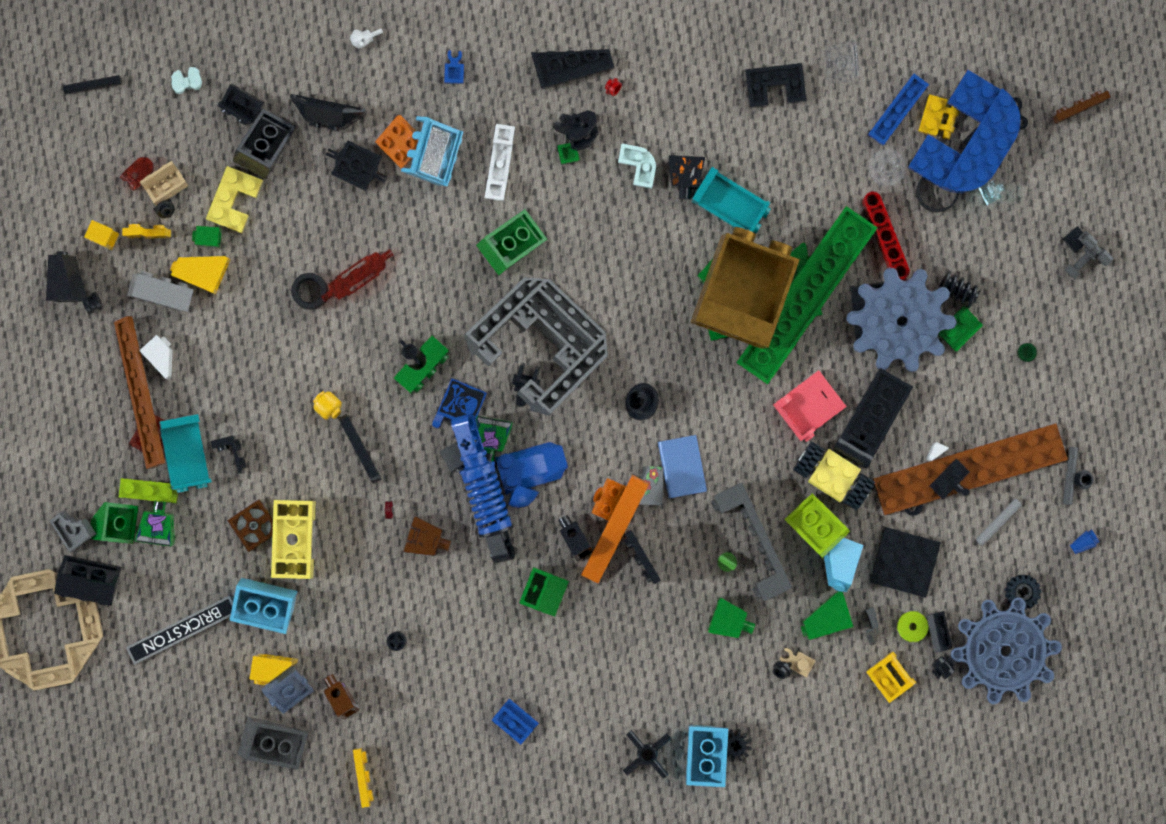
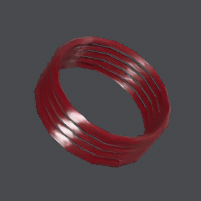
[385,501,393,520]

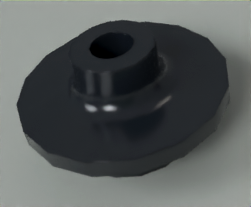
[625,383,659,421]

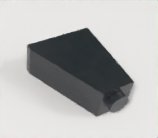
[46,251,87,303]

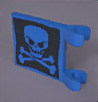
[432,379,487,429]

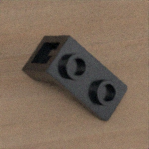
[210,435,247,474]

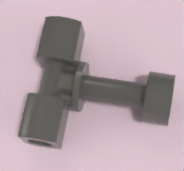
[1064,231,1113,280]

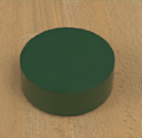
[1017,343,1037,362]

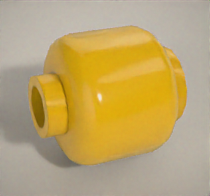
[313,391,342,420]

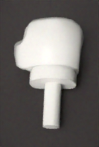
[350,29,383,49]

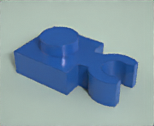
[444,50,464,84]

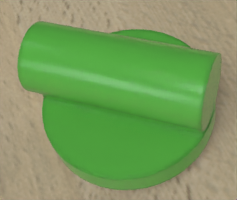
[718,552,738,572]

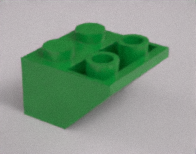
[519,567,569,617]

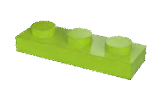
[119,478,178,503]

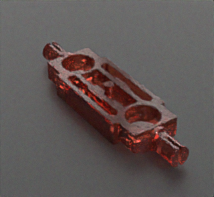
[321,249,394,303]

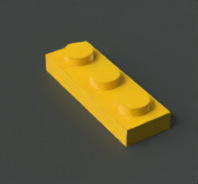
[353,747,374,808]

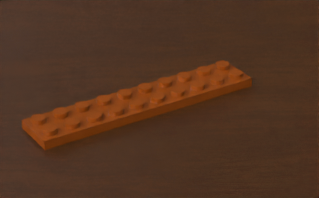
[873,423,1068,515]

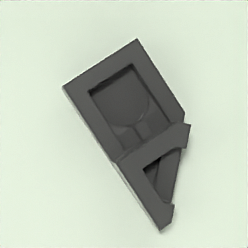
[864,607,878,645]

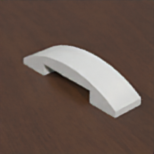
[485,124,515,201]

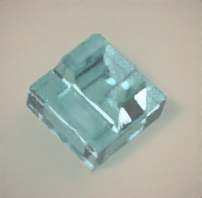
[979,181,1005,205]

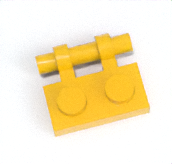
[918,94,960,140]

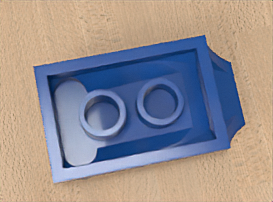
[495,442,568,495]

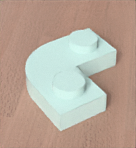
[618,144,656,189]

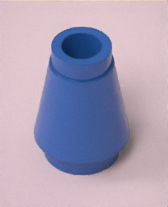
[1070,529,1100,554]

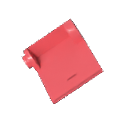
[773,370,847,442]

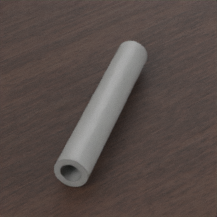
[975,499,1022,546]

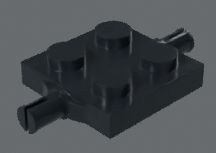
[326,140,388,191]

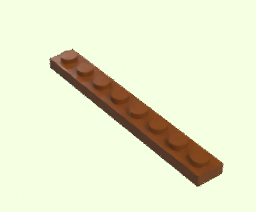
[114,316,165,469]

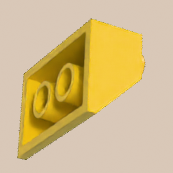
[249,653,298,685]

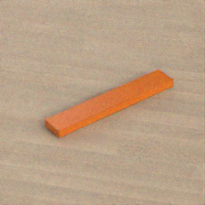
[581,475,649,583]

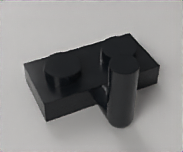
[929,458,970,499]

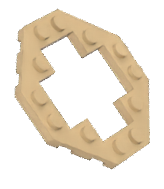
[0,569,104,691]

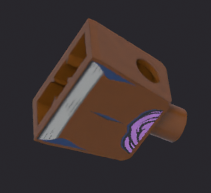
[323,674,360,720]

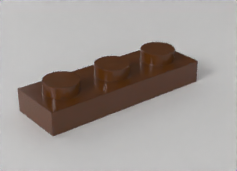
[1052,90,1111,124]

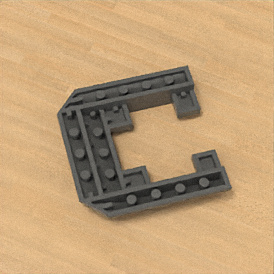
[464,277,608,416]

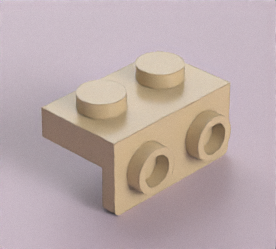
[140,161,188,206]

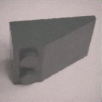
[238,717,308,770]

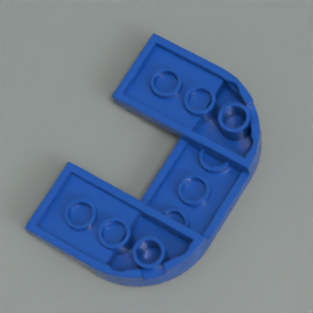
[908,70,1020,193]

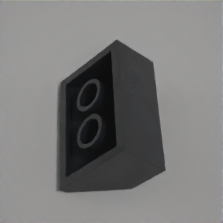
[54,555,122,606]

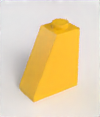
[170,256,231,295]

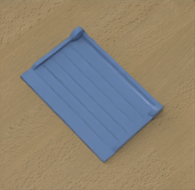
[658,435,707,499]

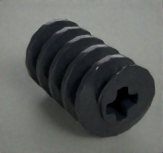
[938,270,981,308]

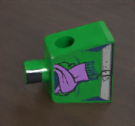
[476,416,513,461]
[135,500,175,547]

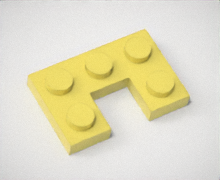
[206,166,263,233]

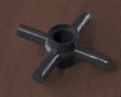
[623,730,672,779]

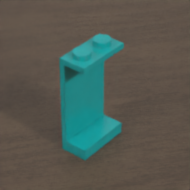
[158,414,212,493]

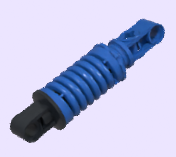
[451,413,515,564]

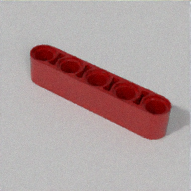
[862,191,910,279]

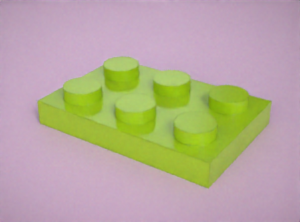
[784,493,851,558]

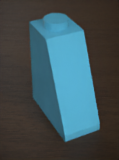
[824,538,863,592]

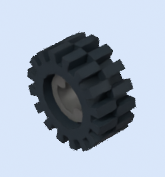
[1004,575,1042,609]

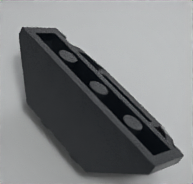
[290,94,367,132]

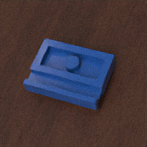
[492,698,539,745]

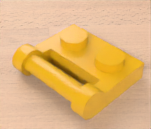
[866,651,916,703]

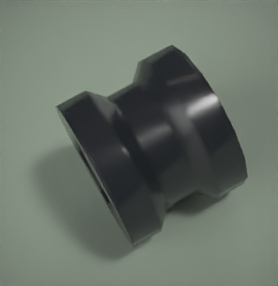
[82,291,104,315]
[387,631,407,651]

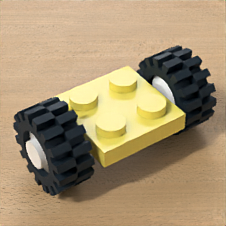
[793,441,875,511]

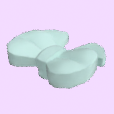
[171,67,202,94]

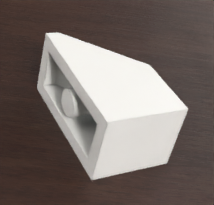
[140,335,172,380]

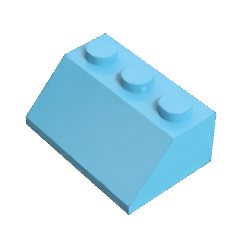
[230,578,297,634]
[686,725,728,787]

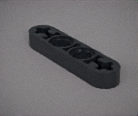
[338,414,382,484]

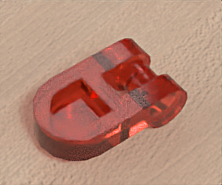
[120,157,154,191]

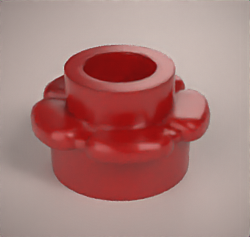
[605,78,622,96]

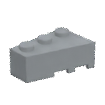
[127,271,194,312]

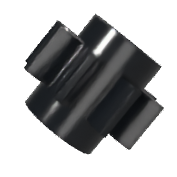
[931,656,955,680]

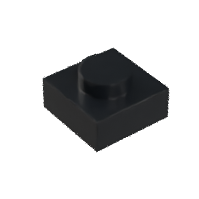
[1062,226,1084,254]

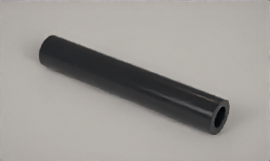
[63,75,122,95]

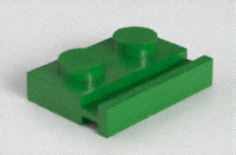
[938,306,983,352]

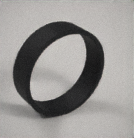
[916,177,959,213]

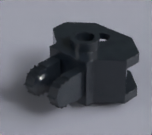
[553,110,599,151]
[512,362,541,408]

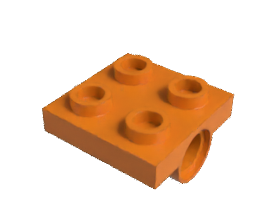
[375,115,418,169]
[591,478,626,521]

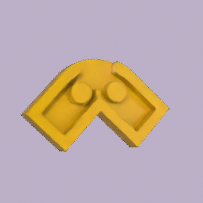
[122,224,171,239]

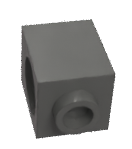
[439,442,464,473]

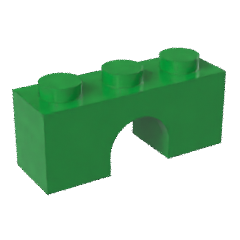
[394,336,450,394]

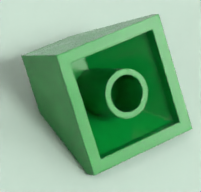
[90,502,139,544]

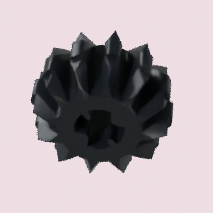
[727,729,752,762]

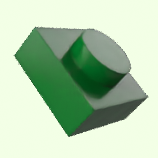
[557,143,580,165]

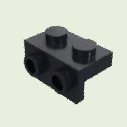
[217,83,265,125]

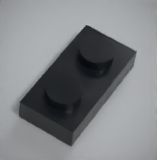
[927,611,953,653]

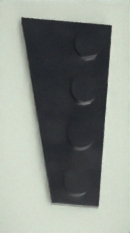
[531,49,615,90]

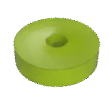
[897,611,928,642]

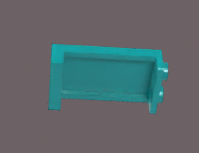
[691,167,771,234]

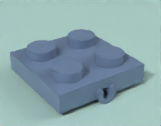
[261,666,314,714]

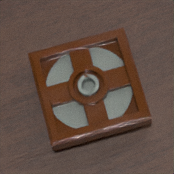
[227,499,273,552]

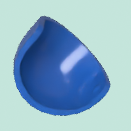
[508,486,540,508]

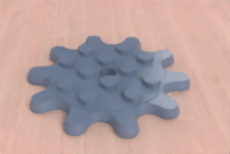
[847,268,956,372]
[951,597,1062,704]

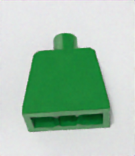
[707,597,755,638]

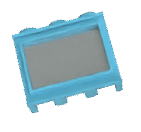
[401,116,464,186]

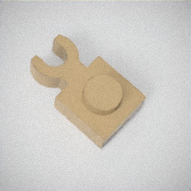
[779,648,815,678]

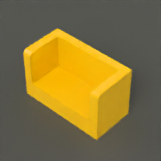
[84,220,119,251]

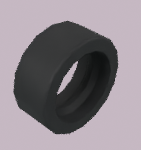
[291,273,329,310]

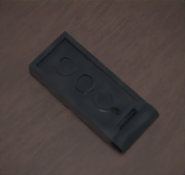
[833,368,913,469]

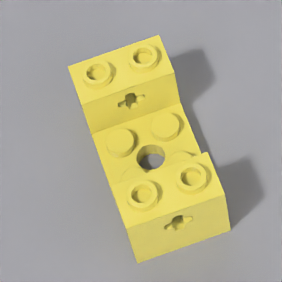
[271,500,316,579]

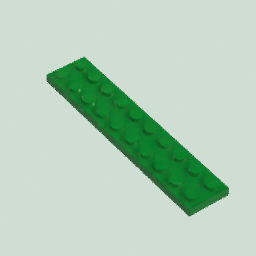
[736,206,877,385]

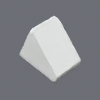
[926,442,949,461]

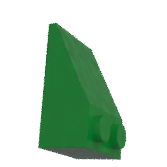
[476,209,548,276]

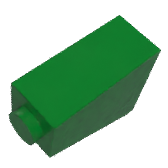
[800,591,854,640]

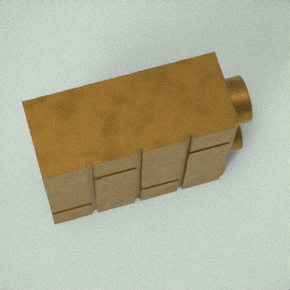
[690,227,800,349]

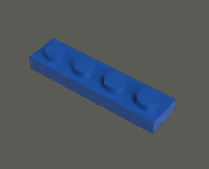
[868,73,929,146]

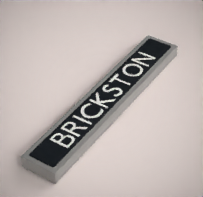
[126,596,233,665]

